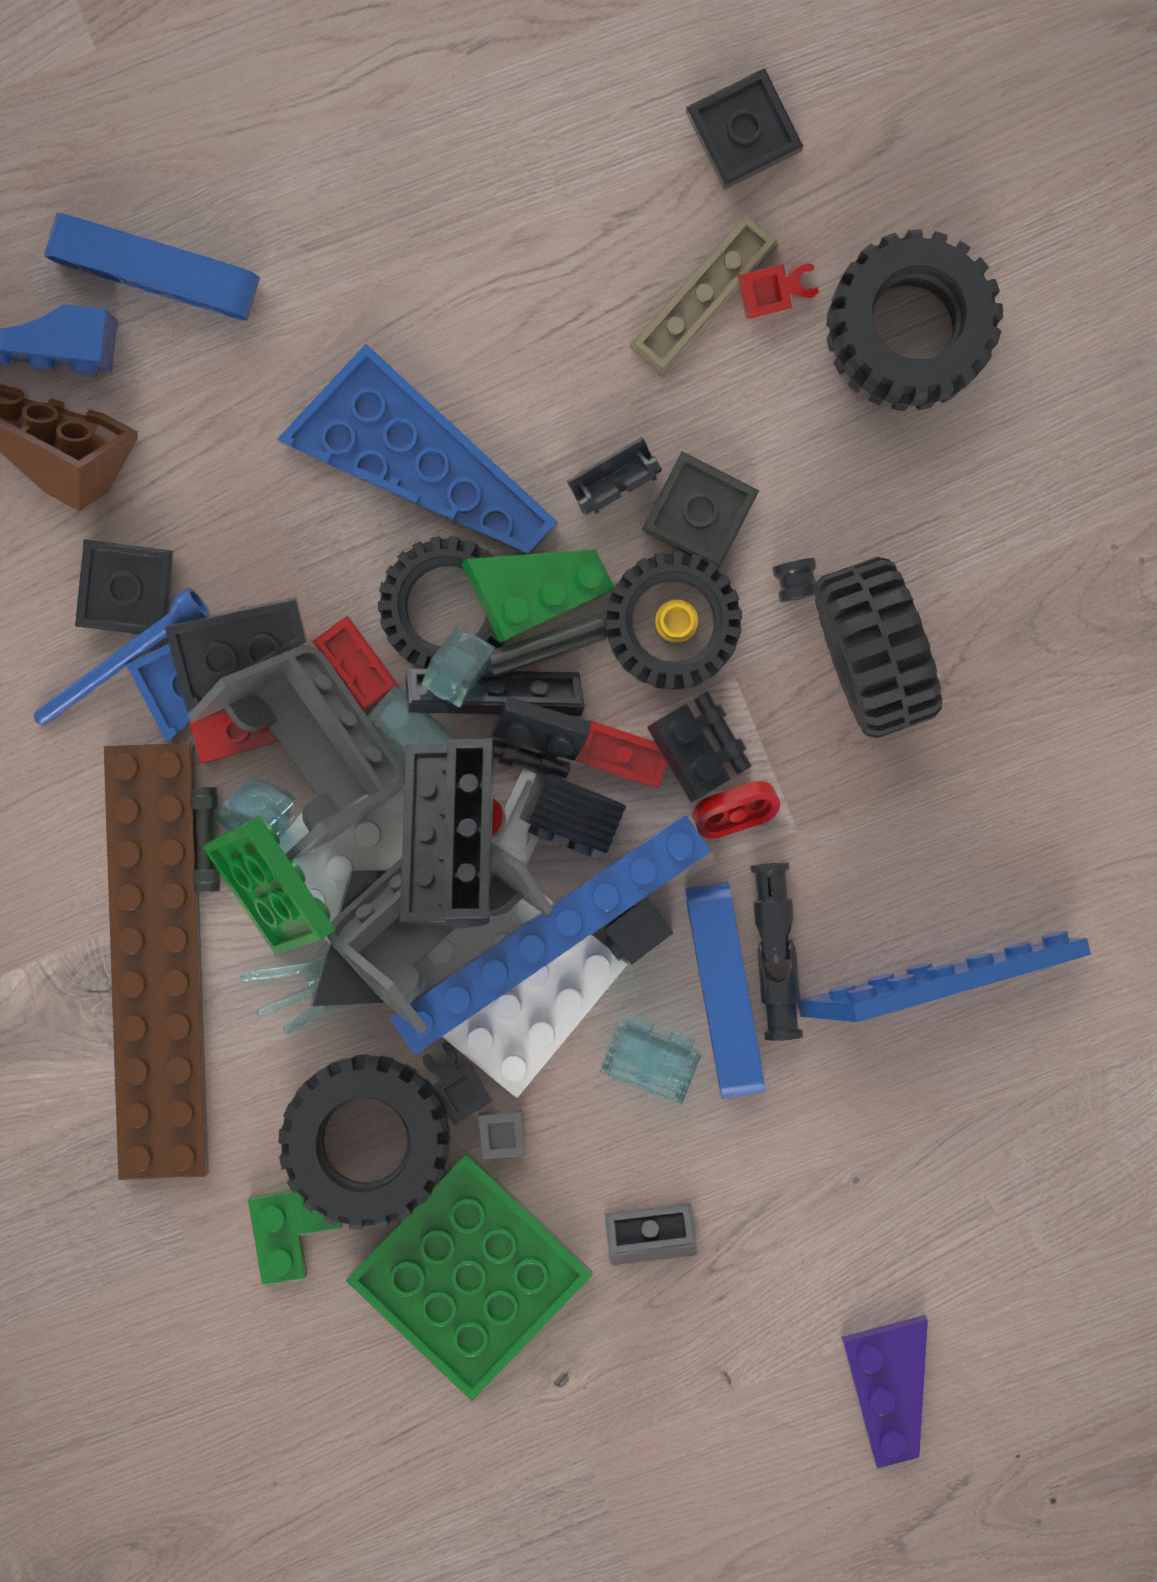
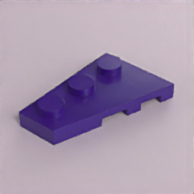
[841,1315,928,1468]

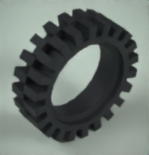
[378,536,504,670]
[606,551,742,690]

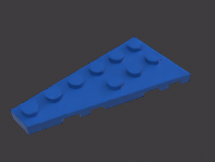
[277,344,558,555]
[797,931,1091,1022]

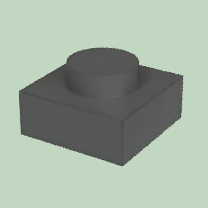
[478,1109,526,1159]

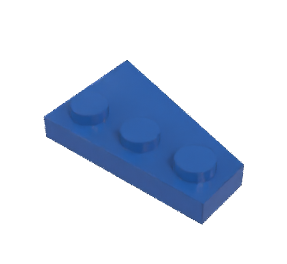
[126,606,246,743]

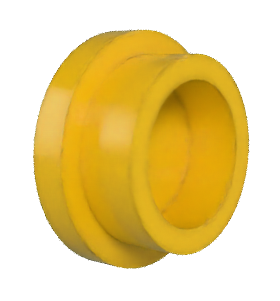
[655,599,698,643]

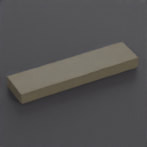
[630,214,778,376]

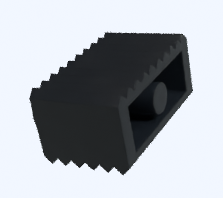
[519,770,626,857]

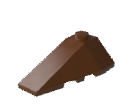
[0,384,138,511]

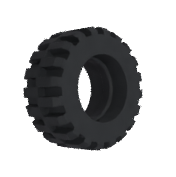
[826,229,1003,411]
[813,557,943,738]
[278,1054,450,1230]

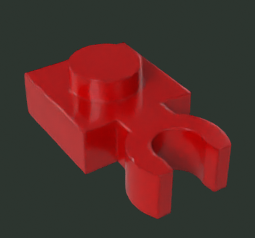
[737,264,819,319]

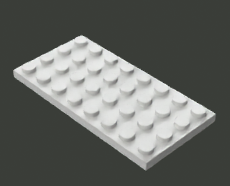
[279,785,628,1098]

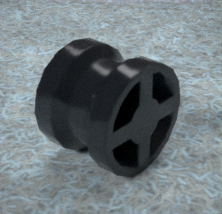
[772,558,817,603]

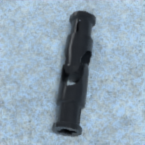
[750,862,803,1041]

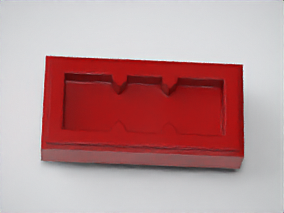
[312,616,400,712]
[189,711,279,764]

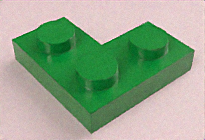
[248,1190,343,1285]

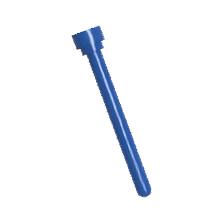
[34,588,210,725]

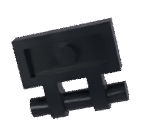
[647,691,752,802]
[487,696,591,779]

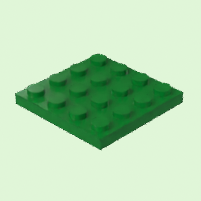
[346,1152,592,1401]

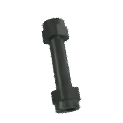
[191,787,220,892]

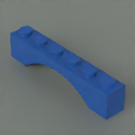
[0,304,118,376]

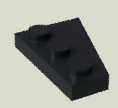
[165,597,307,712]
[310,870,387,1006]

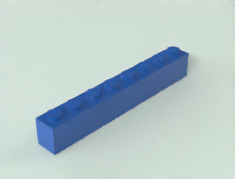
[390,814,711,1055]

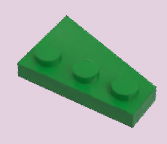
[461,549,614,643]

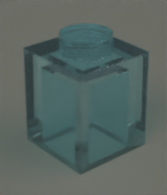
[421,625,495,708]

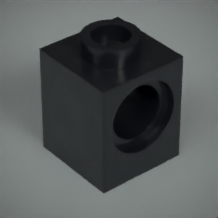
[603,896,673,965]

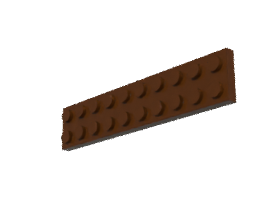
[104,743,209,1180]

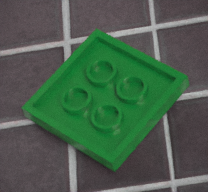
[202,816,336,954]

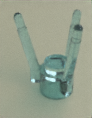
[240,957,332,1034]

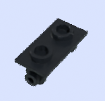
[567,437,662,515]

